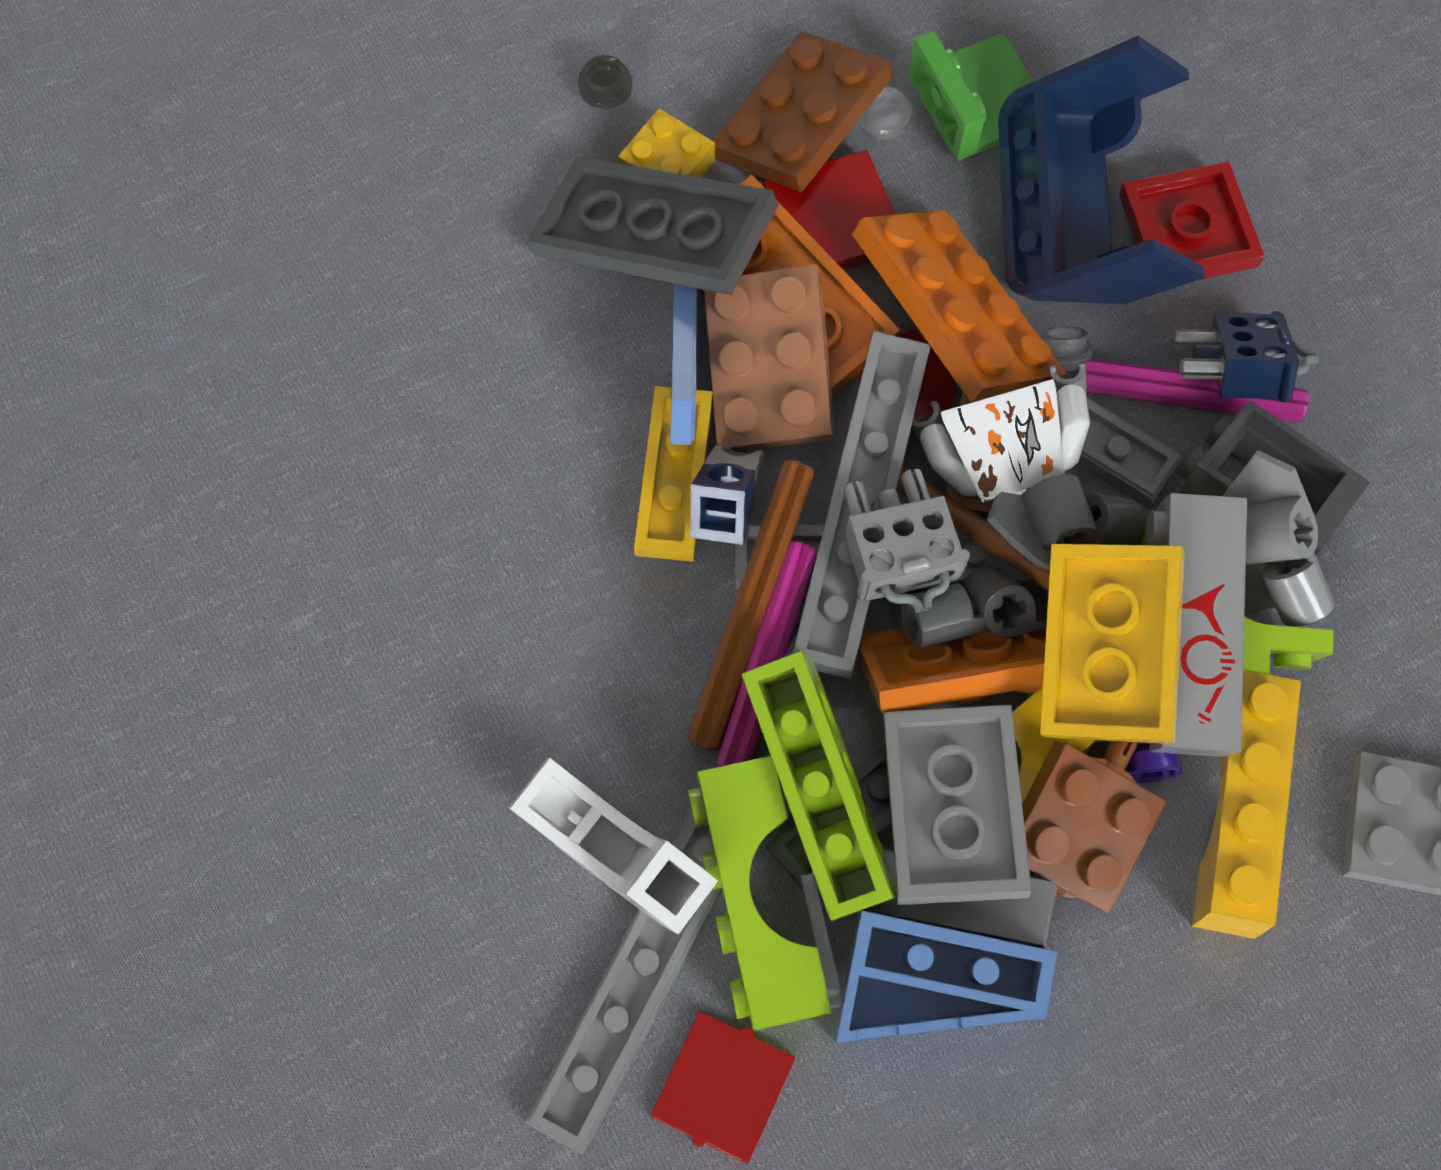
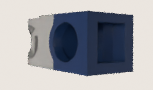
[690,445,766,545]

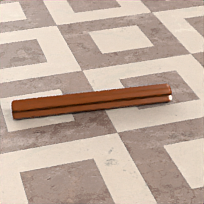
[688,460,814,751]

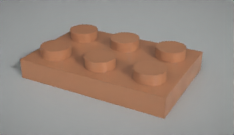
[705,264,836,452]

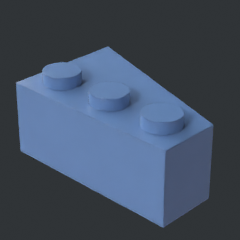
[834,911,1058,1043]

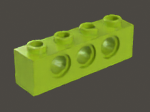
[742,651,897,921]

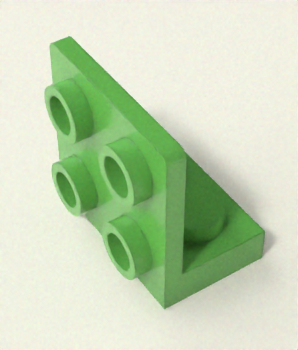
[907,30,1034,162]

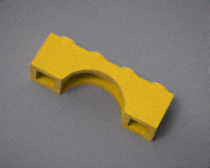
[1192,670,1301,939]

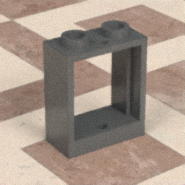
[1178,400,1370,555]

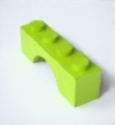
[688,756,831,1031]

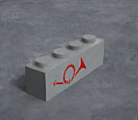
[1146,493,1247,757]

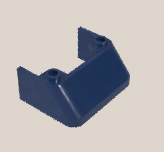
[998,35,1205,304]

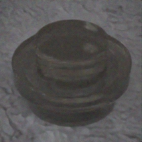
[578,55,632,109]

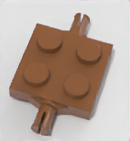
[1022,740,1167,914]

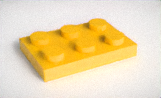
[1040,544,1185,744]

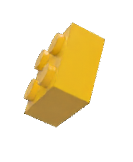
[618,108,715,178]

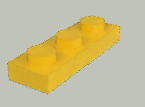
[634,386,713,562]

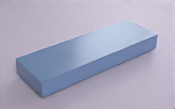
[670,284,697,445]

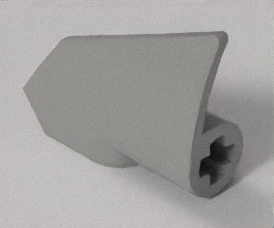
[1223,450,1335,627]

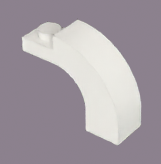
[508,758,718,934]

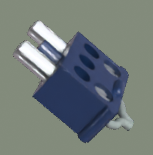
[1172,311,1319,402]

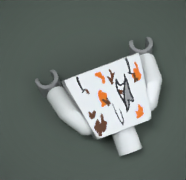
[911,362,1090,504]

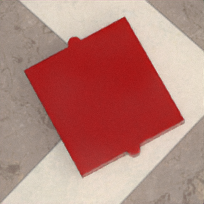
[650,1011,796,1165]

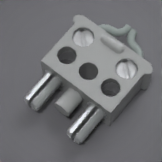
[843,469,970,613]

